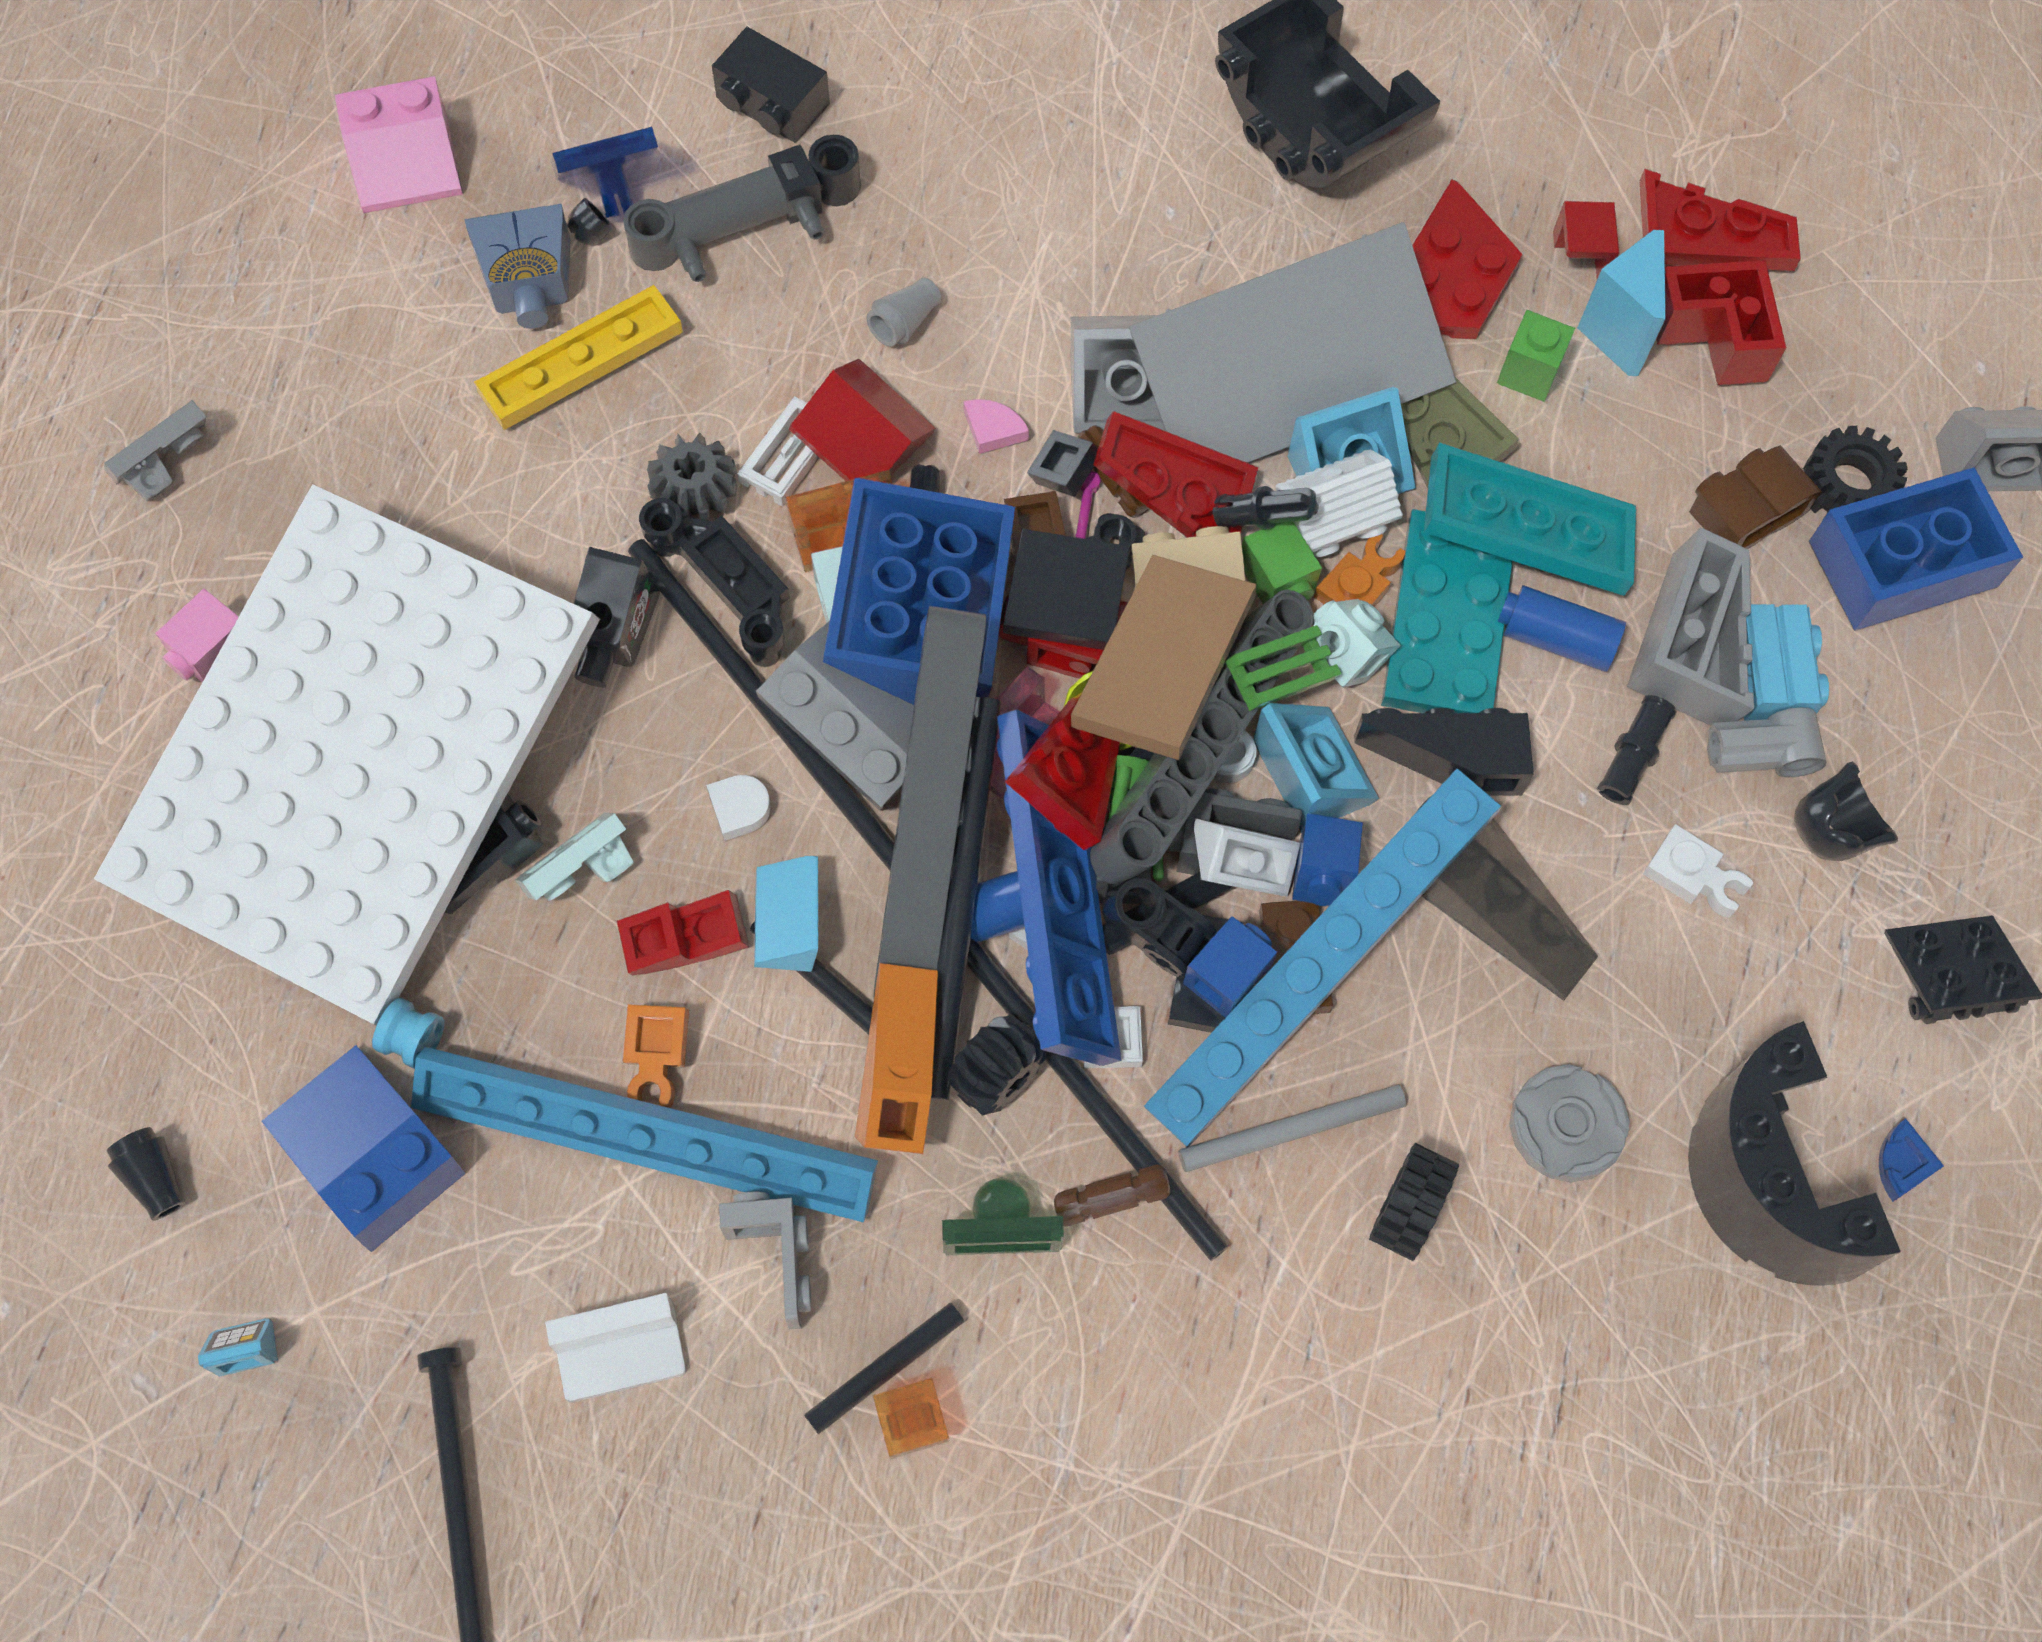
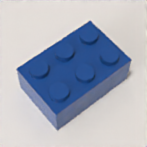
[1809,467,2023,631]

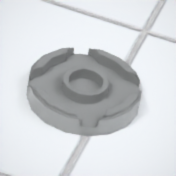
[1509,1064,1630,1183]

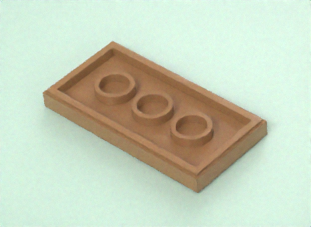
[1071,554,1256,760]

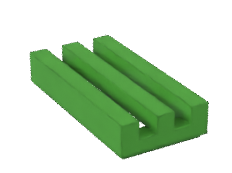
[1225,625,1342,711]

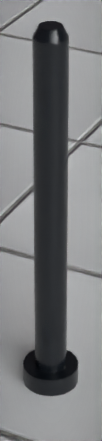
[417,1347,487,1642]

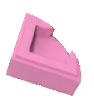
[963,399,1029,454]

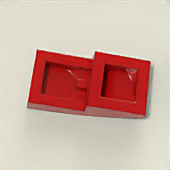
[617,890,749,976]

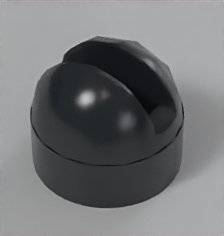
[567,198,613,244]

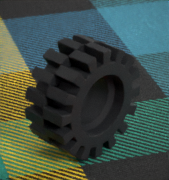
[1802,425,1908,519]
[1369,1143,1459,1261]

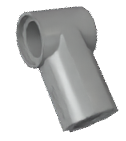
[1707,707,1827,777]

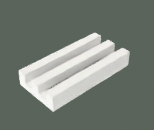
[737,396,819,507]

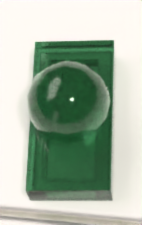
[942,1177,1064,1256]

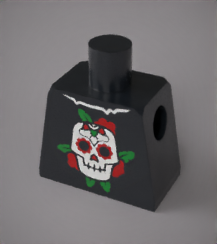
[574,547,660,688]

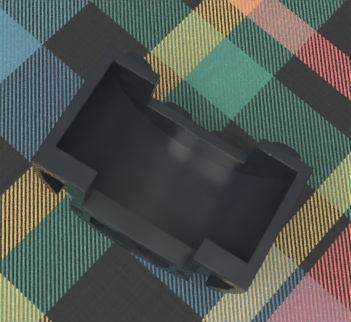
[1215,0,1440,188]
[1688,1021,1901,1286]

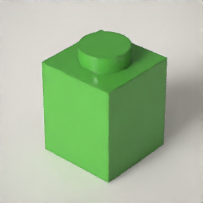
[1496,310,1575,402]
[1242,522,1322,604]

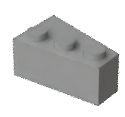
[1627,527,1754,726]

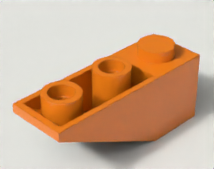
[855,963,938,1154]

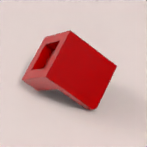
[1553,201,1619,279]

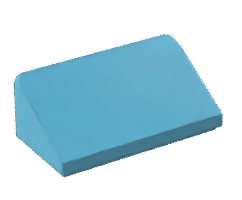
[754,856,818,972]

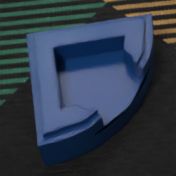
[1879,1119,1944,1202]

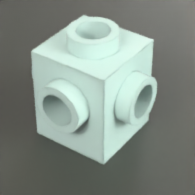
[1312,599,1401,687]

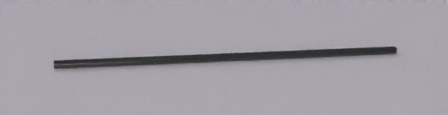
[628,539,1229,1261]

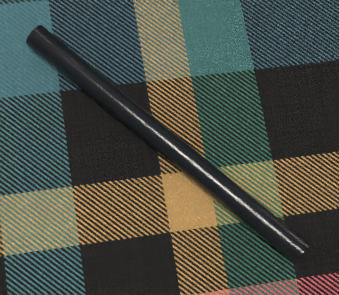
[931,697,1001,1100]

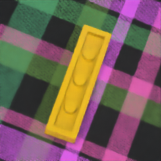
[474,285,683,430]

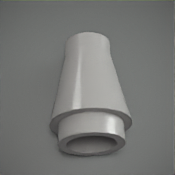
[867,278,941,347]

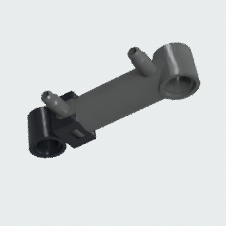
[623,134,861,282]

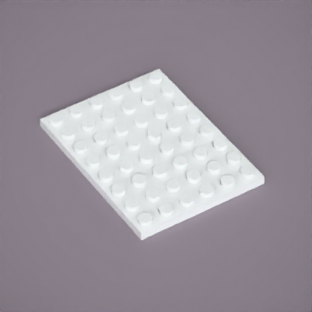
[94,484,600,1025]

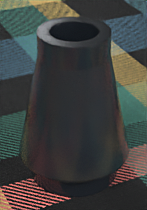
[107,1127,186,1221]

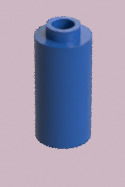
[1497,585,1626,672]

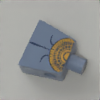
[465,203,570,329]

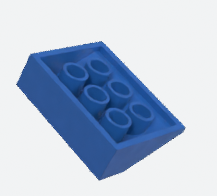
[823,477,1015,705]

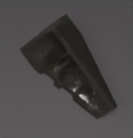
[1411,797,1598,1001]

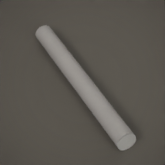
[1178,1085,1406,1173]

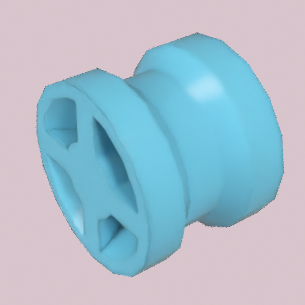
[372,998,445,1069]

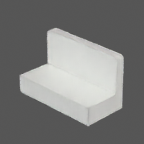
[545,1293,686,1403]

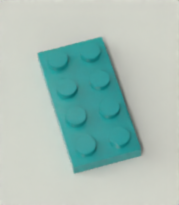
[1424,442,1636,596]
[1381,509,1512,713]

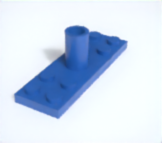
[970,709,1122,1066]

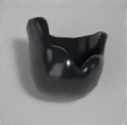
[1794,761,1898,861]

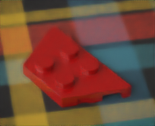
[1412,179,1522,340]

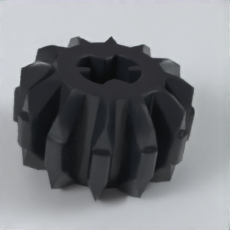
[948,1014,1046,1116]

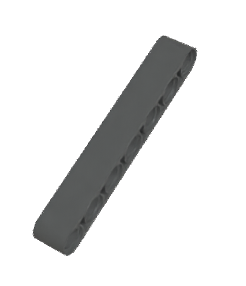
[1090,589,1313,885]
[873,605,986,998]

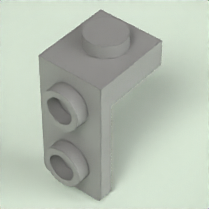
[719,1192,812,1330]

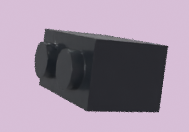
[711,26,830,143]

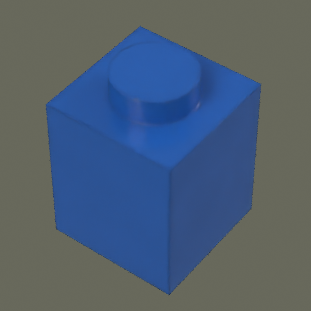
[1292,813,1363,906]
[1183,916,1277,1018]

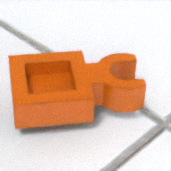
[1314,534,1406,607]
[623,1004,690,1108]

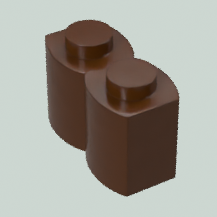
[1689,445,1822,549]

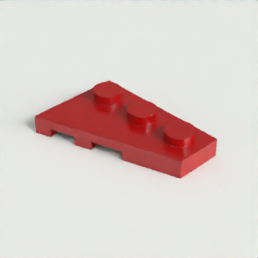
[1639,168,1801,271]
[1094,411,1259,538]
[1005,692,1120,850]

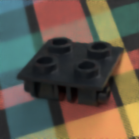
[1884,915,2042,1025]

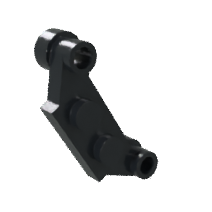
[639,498,790,667]

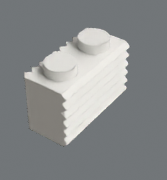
[1275,450,1403,557]

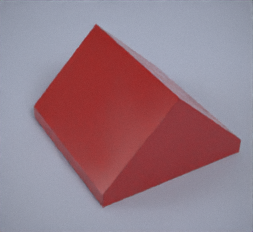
[789,359,936,488]

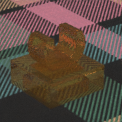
[873,1378,950,1460]

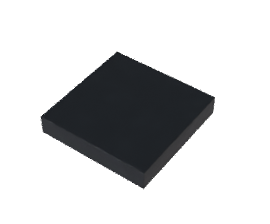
[1003,529,1130,650]

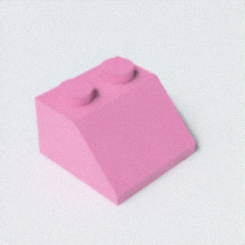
[335,76,463,213]

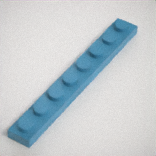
[1144,769,1501,1147]
[411,1047,878,1223]

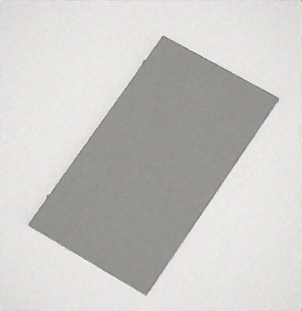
[1129,222,1456,463]

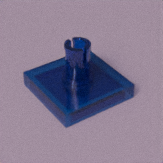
[551,127,658,219]

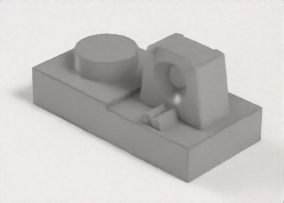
[104,400,206,501]

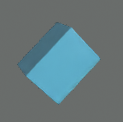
[1577,230,1665,376]
[1287,386,1416,494]
[1253,703,1379,833]

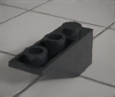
[1354,708,1534,796]

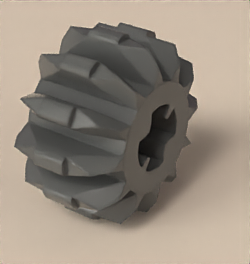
[647,432,737,520]

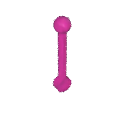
[1075,471,1100,539]

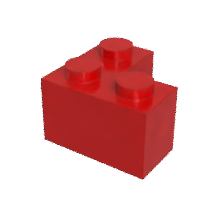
[1656,260,1787,385]

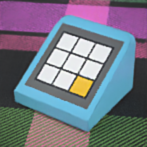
[198,1318,278,1377]

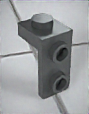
[1169,788,1302,875]

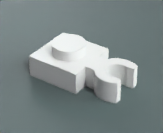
[1643,824,1753,918]

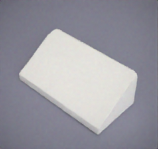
[1194,818,1300,897]

